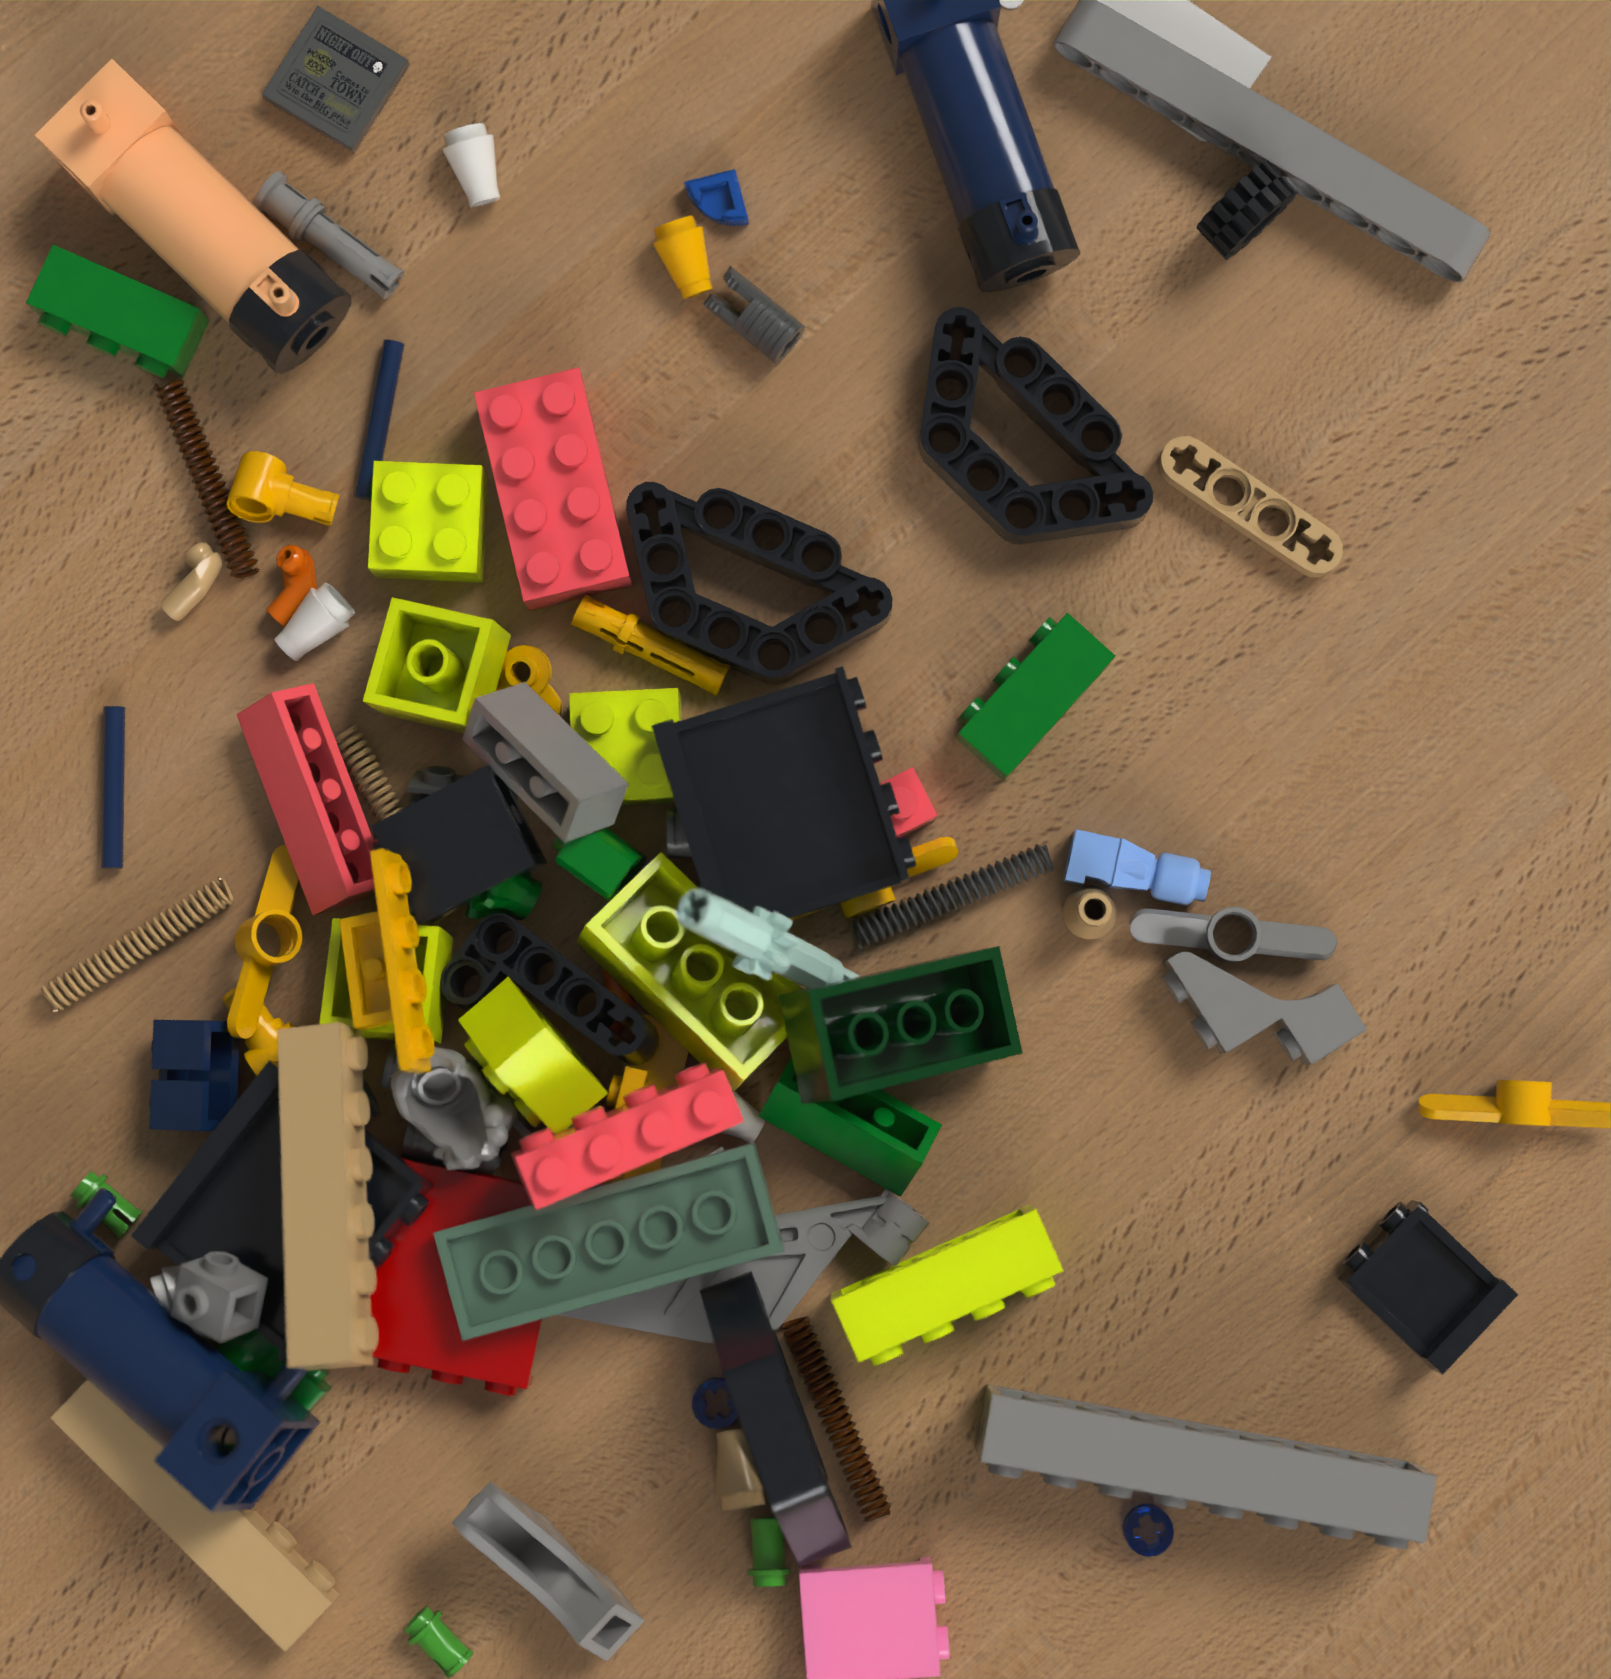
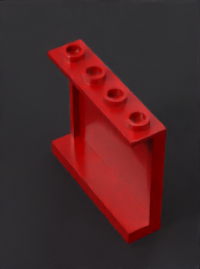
[370,1156,543,1396]

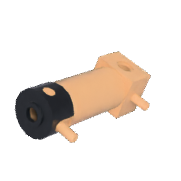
[35,59,352,374]

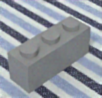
[462,682,629,842]

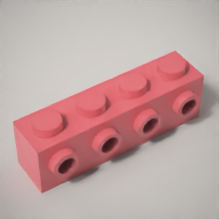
[236,683,375,916]
[510,1063,745,1210]

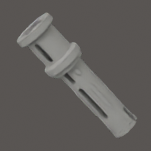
[252,171,405,300]

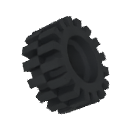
[1197,160,1298,260]

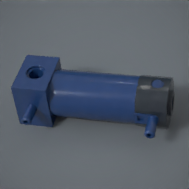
[871,0,1081,292]
[0,1188,321,1512]

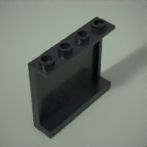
[651,666,916,919]
[131,1061,433,1363]

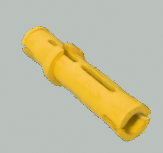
[571,594,731,696]

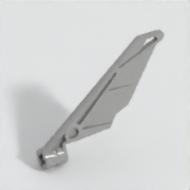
[543,1189,929,1343]

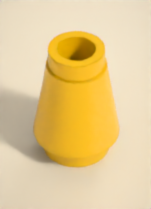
[653,215,713,300]

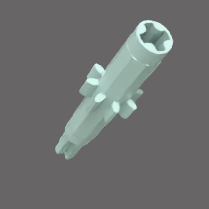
[677,888,860,988]

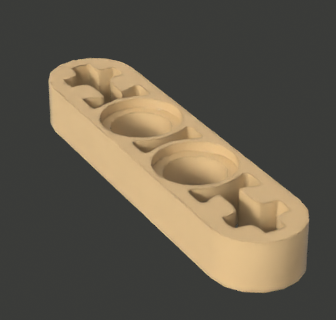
[1159,436,1343,577]

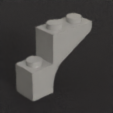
[1161,952,1367,1065]
[452,1481,645,1661]

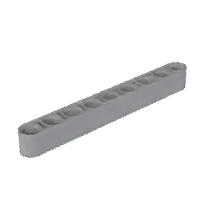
[1053,0,1490,283]

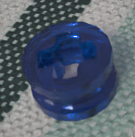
[692,1377,738,1429]
[1122,1503,1174,1557]

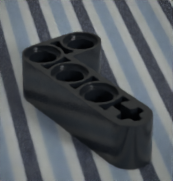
[440,913,659,1065]

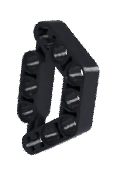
[919,307,1153,544]
[626,482,893,685]
[700,1271,852,1567]

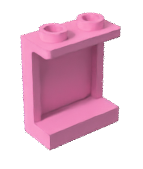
[799,1556,950,1679]

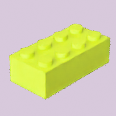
[576,852,803,1093]
[831,1205,1064,1366]

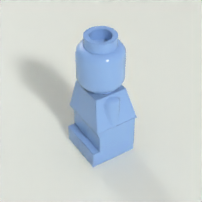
[1062,829,1211,906]

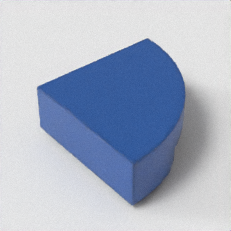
[684,169,749,226]

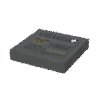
[262,6,410,153]

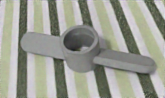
[1130,907,1337,963]

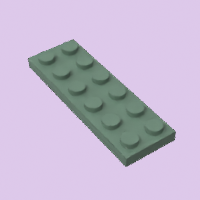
[433,1142,785,1341]

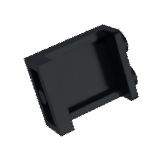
[371,766,548,924]
[1338,1200,1518,1375]

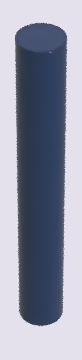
[354,340,405,501]
[101,706,125,869]

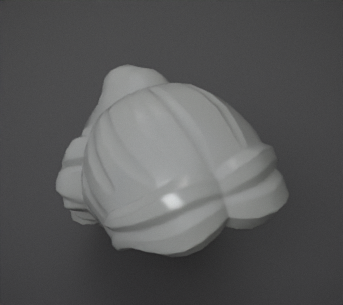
[391,1047,518,1170]

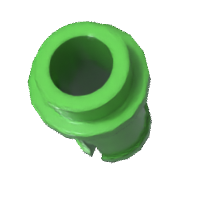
[70,1171,143,1239]
[748,1517,791,1587]
[403,1606,474,1678]

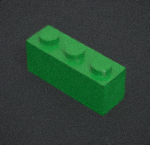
[26,245,209,379]
[956,613,1116,781]
[758,1057,942,1197]

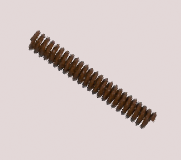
[153,380,260,578]
[779,1317,891,1522]

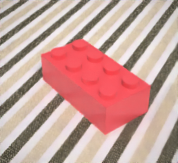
[474,367,633,611]

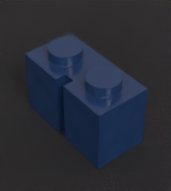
[149,1020,239,1131]

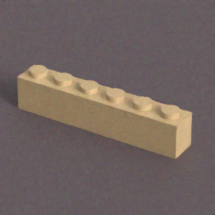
[277,1022,378,1370]
[50,1379,340,1652]

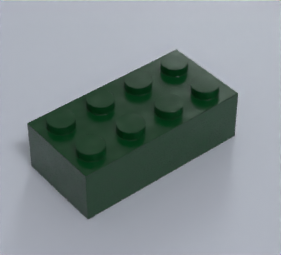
[778,946,1023,1104]

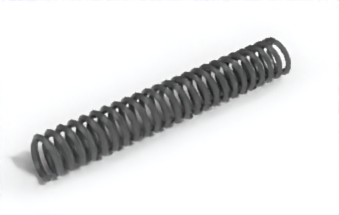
[852,844,1054,950]

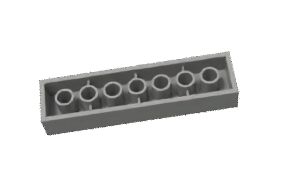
[975,1384,1437,1549]

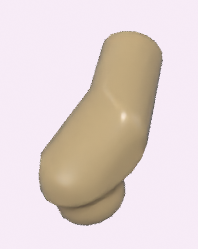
[161,542,222,621]

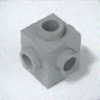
[171,1252,268,1343]

